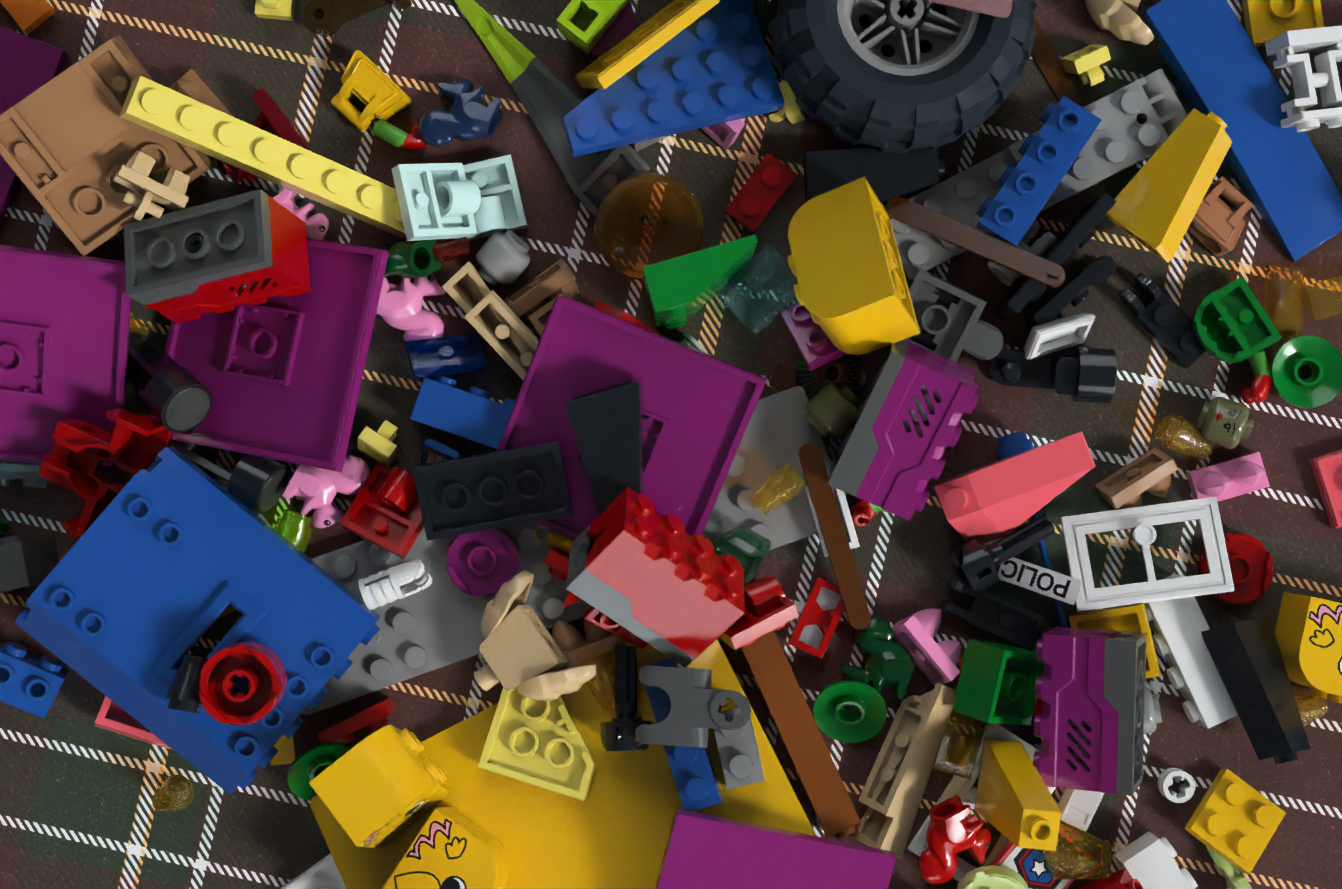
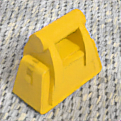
[331,50,412,133]

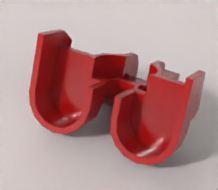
[38,409,171,540]

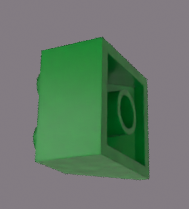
[952,639,1044,725]

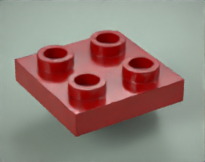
[339,462,424,560]
[719,574,799,650]

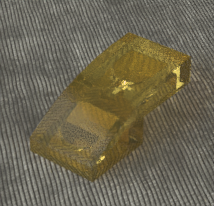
[1302,276,1342,322]

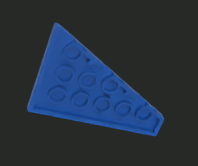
[562,0,785,157]

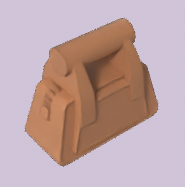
[1187,176,1254,257]

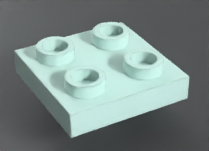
[455,154,528,243]
[391,163,481,241]

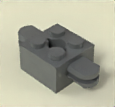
[905,267,1003,362]

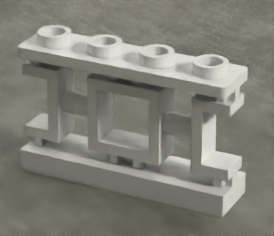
[1265,25,1342,132]

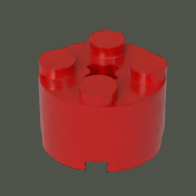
[199,640,288,725]

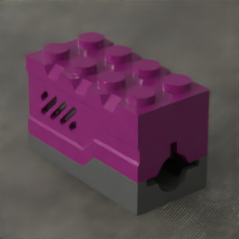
[827,339,979,521]
[1033,626,1147,796]

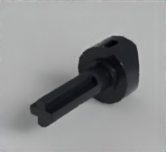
[950,514,1056,592]
[601,646,651,751]

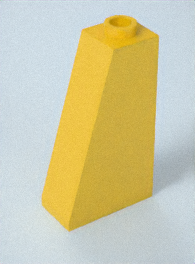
[1106,108,1232,263]
[974,737,1061,851]

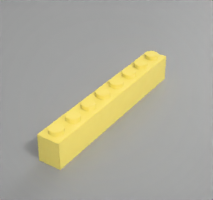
[119,76,406,237]

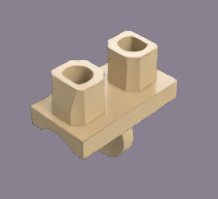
[113,151,190,221]

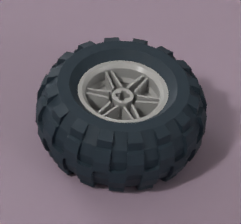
[769,0,1037,153]

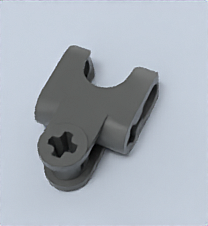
[634,666,751,748]

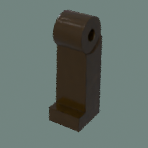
[303,0,412,37]

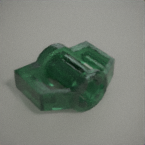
[713,525,771,586]

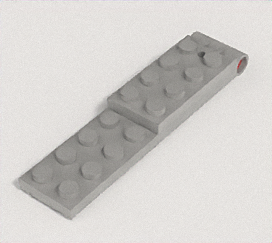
[886,68,1187,281]

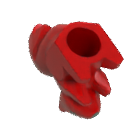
[917,795,991,884]

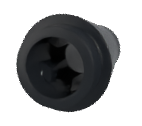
[166,654,208,714]

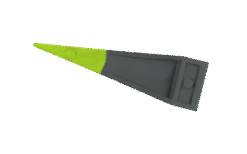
[454,0,650,219]

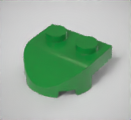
[1192,277,1282,363]

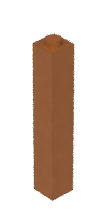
[742,631,861,839]

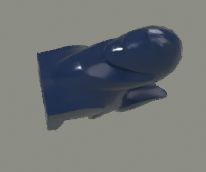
[417,79,503,147]

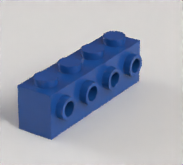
[976,96,1102,247]
[0,641,68,719]

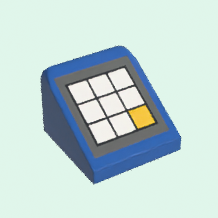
[421,438,464,465]

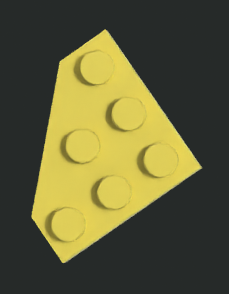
[478,687,596,801]

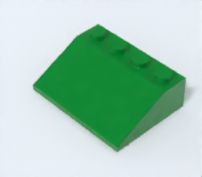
[642,234,758,331]

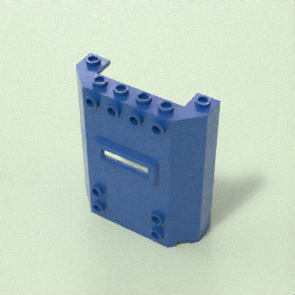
[14,446,380,795]

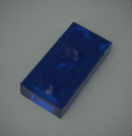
[406,333,486,379]

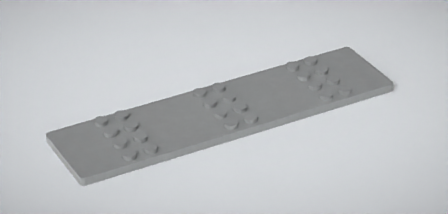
[301,386,831,715]

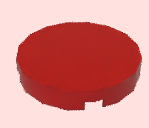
[1198,533,1274,605]

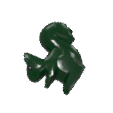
[384,239,442,278]
[841,615,915,700]

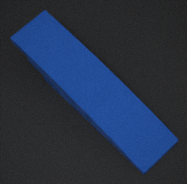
[1142,0,1342,262]

